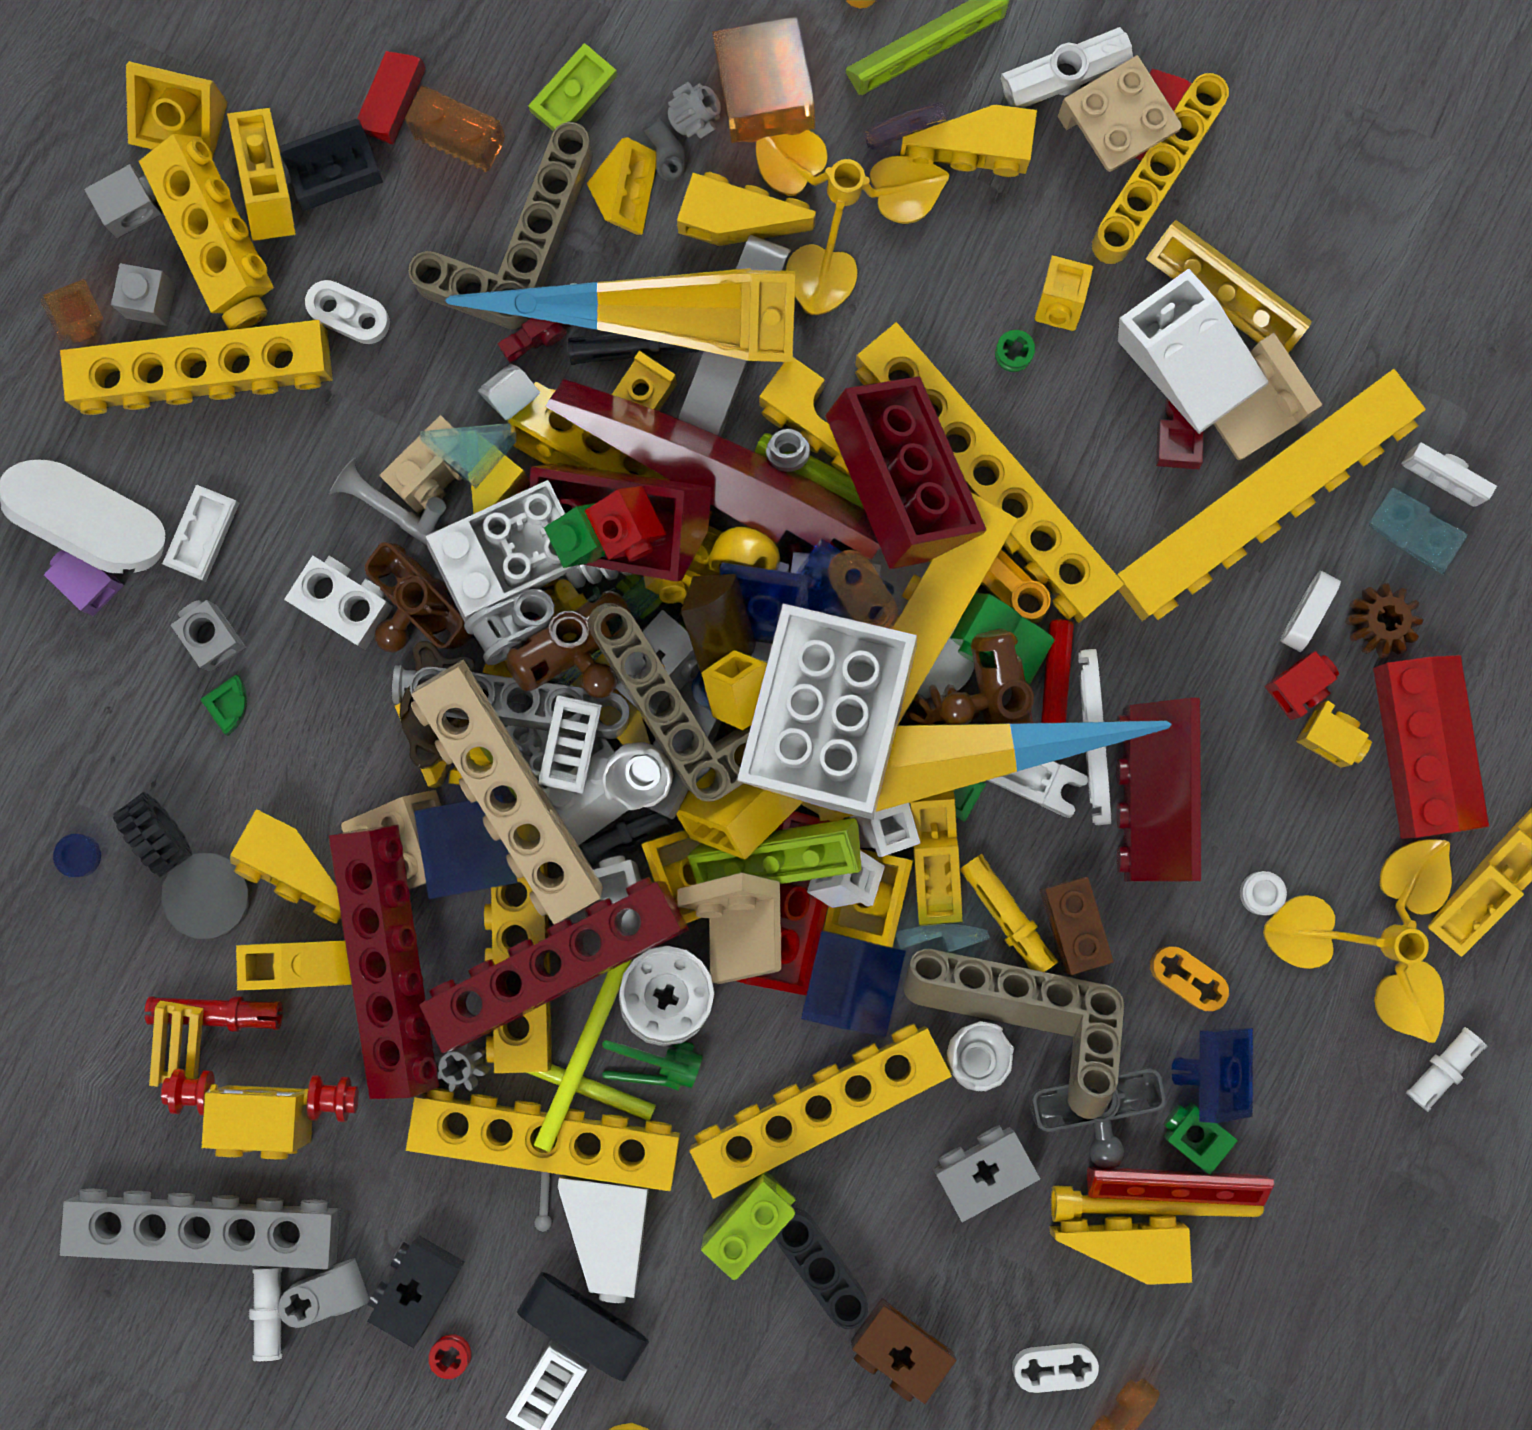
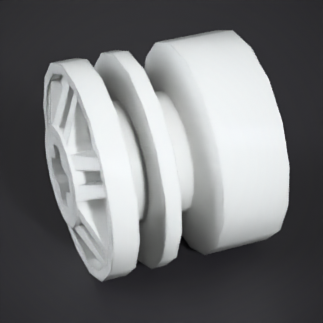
[619,946,714,1046]

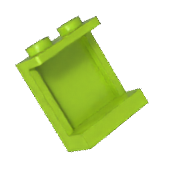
[701,1172,796,1280]

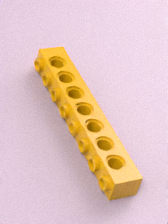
[855,322,1124,623]

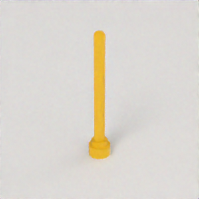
[1051,1186,1264,1222]

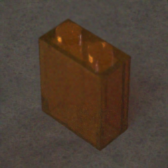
[712,17,815,143]

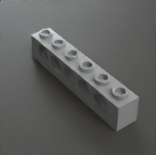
[60,1188,340,1269]

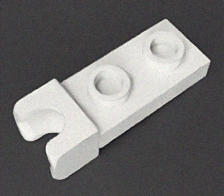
[987,761,1089,818]

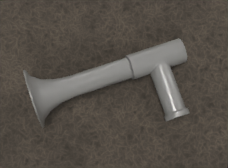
[329,458,446,546]

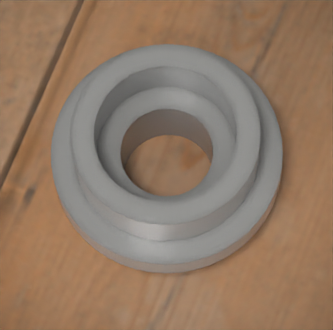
[766,429,810,472]

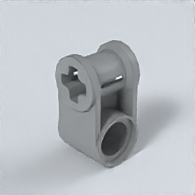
[464,589,554,665]
[278,1258,370,1328]

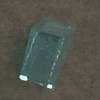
[420,423,516,489]

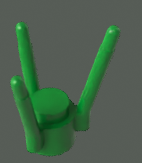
[602,1040,703,1091]

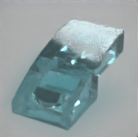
[895,924,990,952]

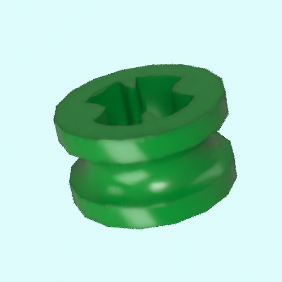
[995,330,1035,372]

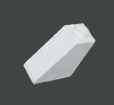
[558,1175,649,1303]

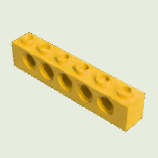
[60,320,333,415]
[483,816,552,1073]
[689,1023,952,1199]
[406,1088,680,1191]

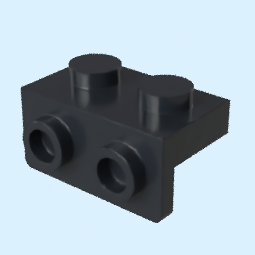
[279,119,383,211]

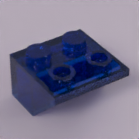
[800,930,906,1037]

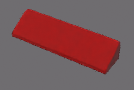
[1087,1167,1274,1206]

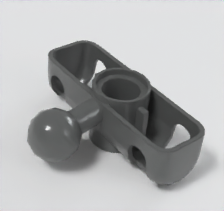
[1030,1068,1165,1170]

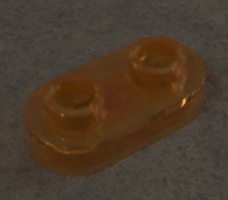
[828,550,898,629]
[1090,1378,1160,1430]

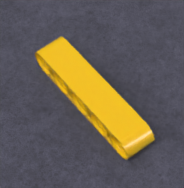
[1092,73,1229,264]

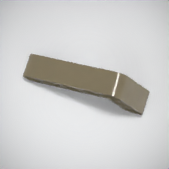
[408,122,593,329]
[588,603,751,801]
[903,949,1124,1119]

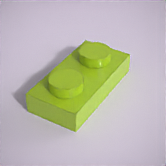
[528,43,617,132]

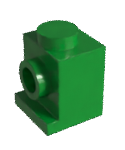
[1163,1102,1238,1175]

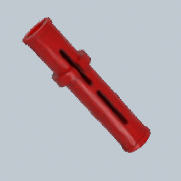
[145,996,283,1032]

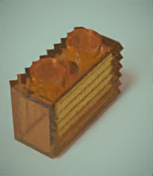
[405,85,505,172]

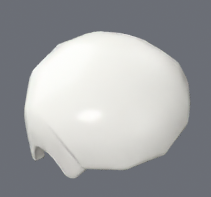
[601,742,674,810]
[947,1021,1014,1091]

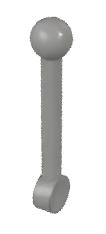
[534,1172,552,1232]

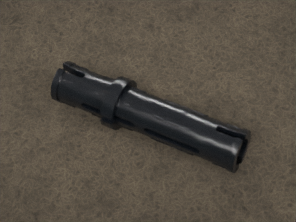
[568,333,699,365]

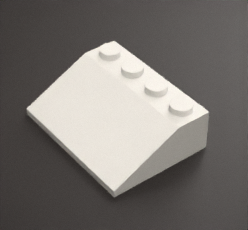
[737,604,917,820]

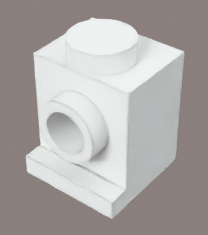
[850,803,920,857]
[807,850,885,908]

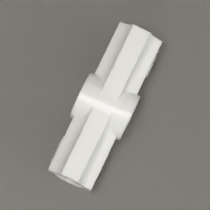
[1001,27,1133,108]

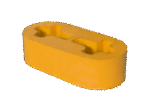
[1150,946,1229,1011]

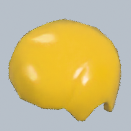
[708,527,780,579]

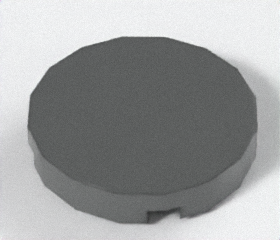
[161,852,252,939]

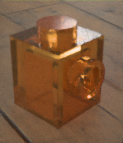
[41,279,104,344]

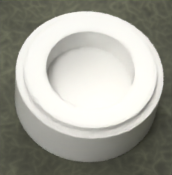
[1240,871,1287,915]

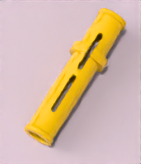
[960,853,1058,972]

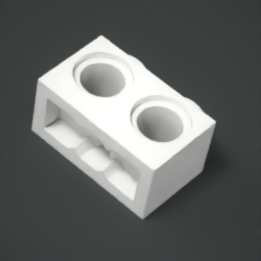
[284,555,393,650]

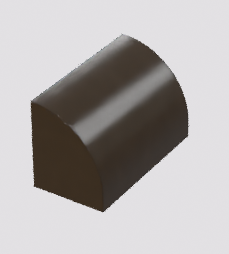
[681,574,756,679]

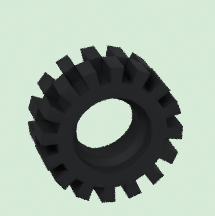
[113,792,192,877]

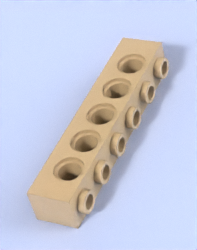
[411,659,603,925]

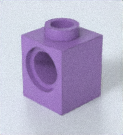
[44,550,124,616]

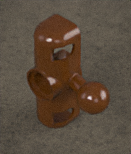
[365,542,473,653]
[506,591,631,698]
[940,629,1034,725]

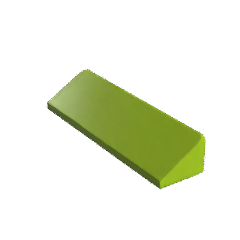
[846,0,1009,95]
[687,818,862,884]

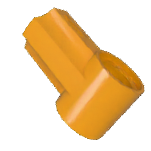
[981,550,1051,624]

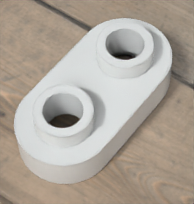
[305,280,390,344]

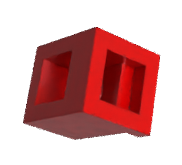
[1265,651,1339,720]

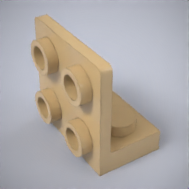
[1057,55,1182,172]
[1214,333,1322,460]
[379,415,470,514]
[341,790,464,890]
[678,873,781,984]

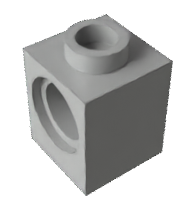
[84,164,161,238]
[171,600,246,672]

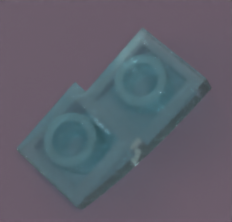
[1369,487,1468,575]

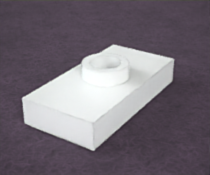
[1401,442,1497,507]
[162,485,240,582]

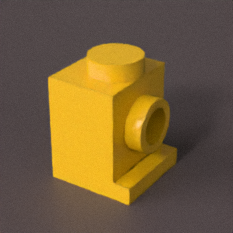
[612,351,677,412]
[1296,701,1372,768]

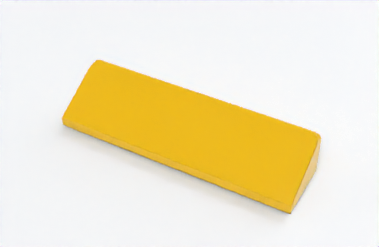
[1146,220,1312,353]

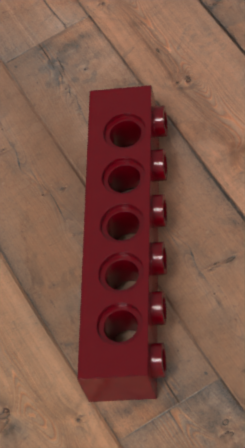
[329,825,439,1099]
[419,877,689,1053]

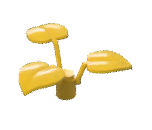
[756,122,949,315]
[1263,839,1452,1043]

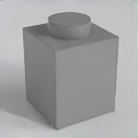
[111,263,176,326]

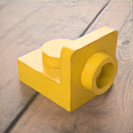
[1034,255,1093,331]

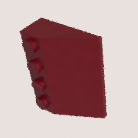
[1116,698,1201,882]

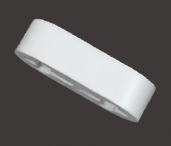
[1280,570,1341,652]
[1012,1343,1099,1393]

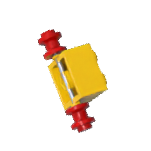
[161,1069,359,1160]

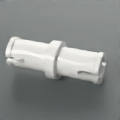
[1406,1027,1488,1112]
[249,1266,282,1361]

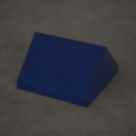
[719,563,823,644]

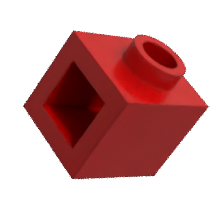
[584,486,666,562]

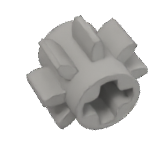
[668,82,721,139]
[434,1041,490,1092]

